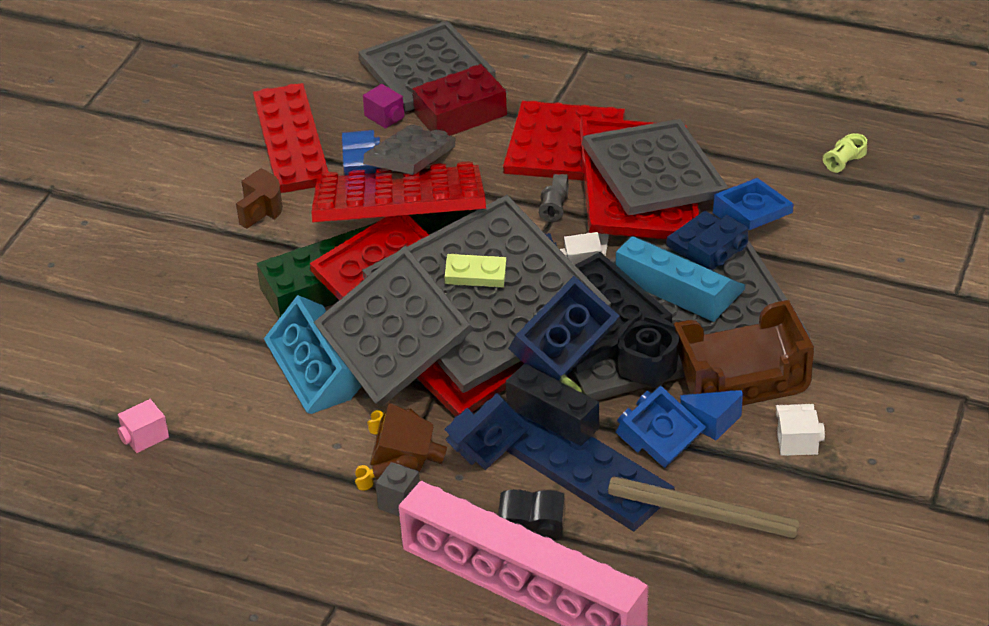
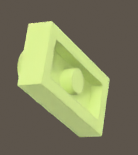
[445,254,506,287]

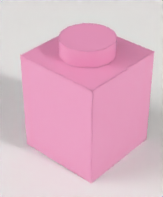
[117,399,169,453]

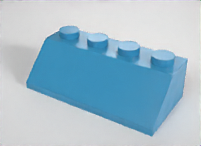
[616,236,745,322]
[264,295,362,414]

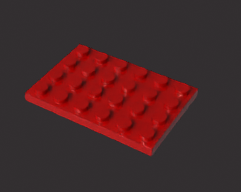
[580,116,699,239]

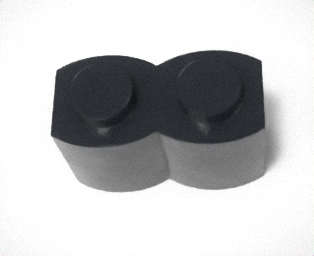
[498,489,566,540]

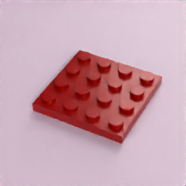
[503,101,625,181]

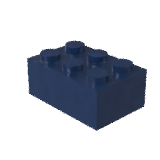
[508,276,619,382]

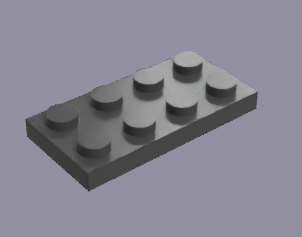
[363,125,456,175]

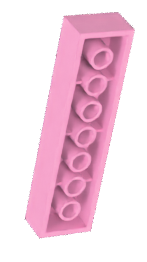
[399,481,648,626]

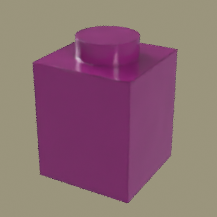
[362,84,405,129]

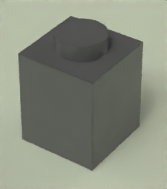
[375,462,420,517]

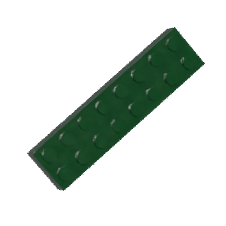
[256,209,476,319]

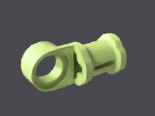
[823,133,867,173]

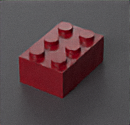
[412,64,507,136]

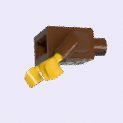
[355,403,447,491]

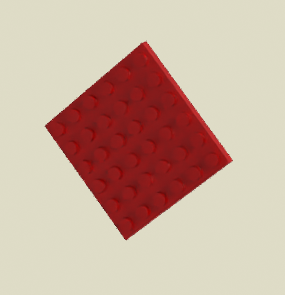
[311,161,486,222]

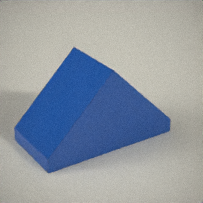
[680,390,743,441]

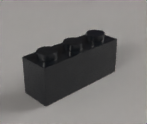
[506,364,599,446]

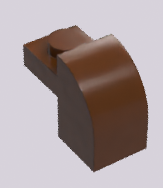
[236,168,283,229]

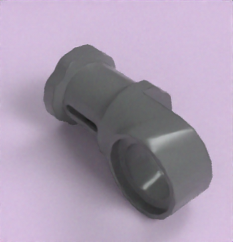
[538,174,569,222]

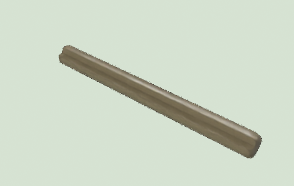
[608,476,799,538]

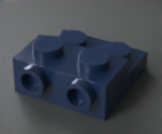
[666,211,748,270]
[445,393,531,470]

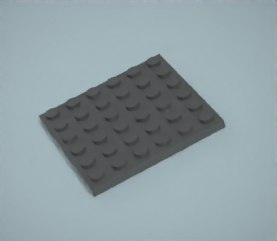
[363,195,611,393]

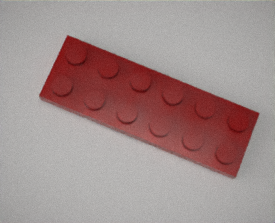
[253,83,329,193]

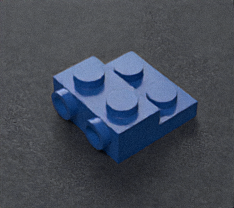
[713,178,794,230]
[615,385,706,468]

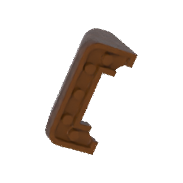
[673,300,814,406]

